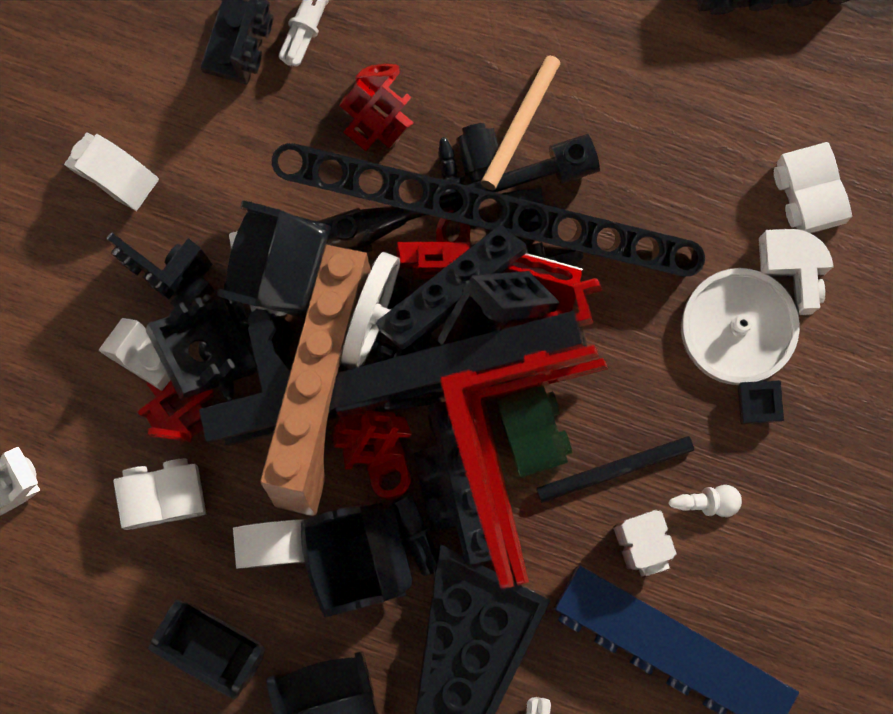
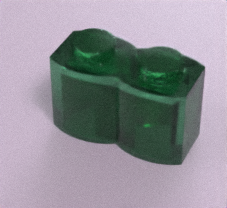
[496,385,572,478]

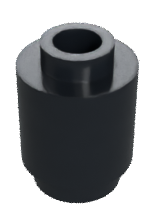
[456,123,499,184]

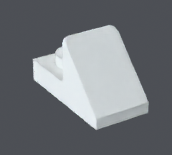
[99,318,170,391]

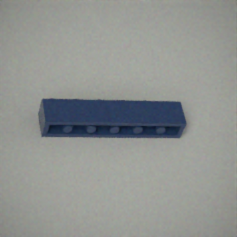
[553,565,800,714]

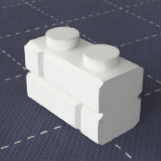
[613,510,677,577]

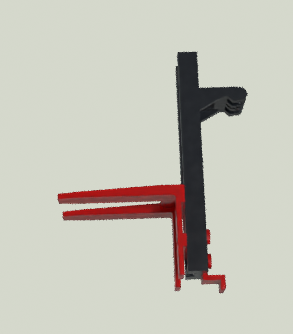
[199,279,608,589]

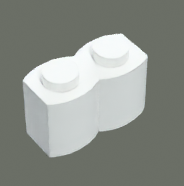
[774,142,852,233]
[113,458,206,530]

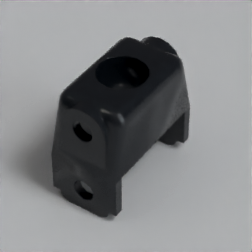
[216,200,331,319]
[301,503,412,618]
[147,600,266,699]
[266,651,379,714]

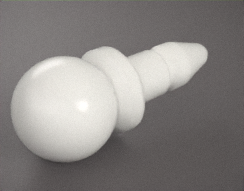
[669,485,742,517]

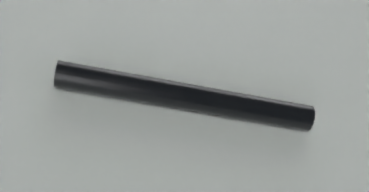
[536,436,694,503]

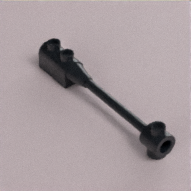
[317,134,600,253]

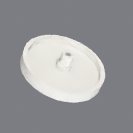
[341,252,400,369]
[681,268,800,385]

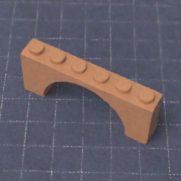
[260,245,371,516]

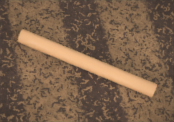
[481,55,560,190]

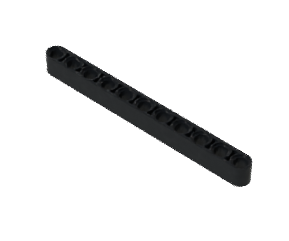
[272,143,705,277]

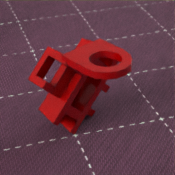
[339,64,414,151]
[395,211,471,280]
[137,380,214,442]
[333,411,412,500]

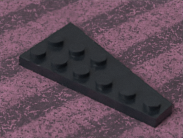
[415,544,551,714]

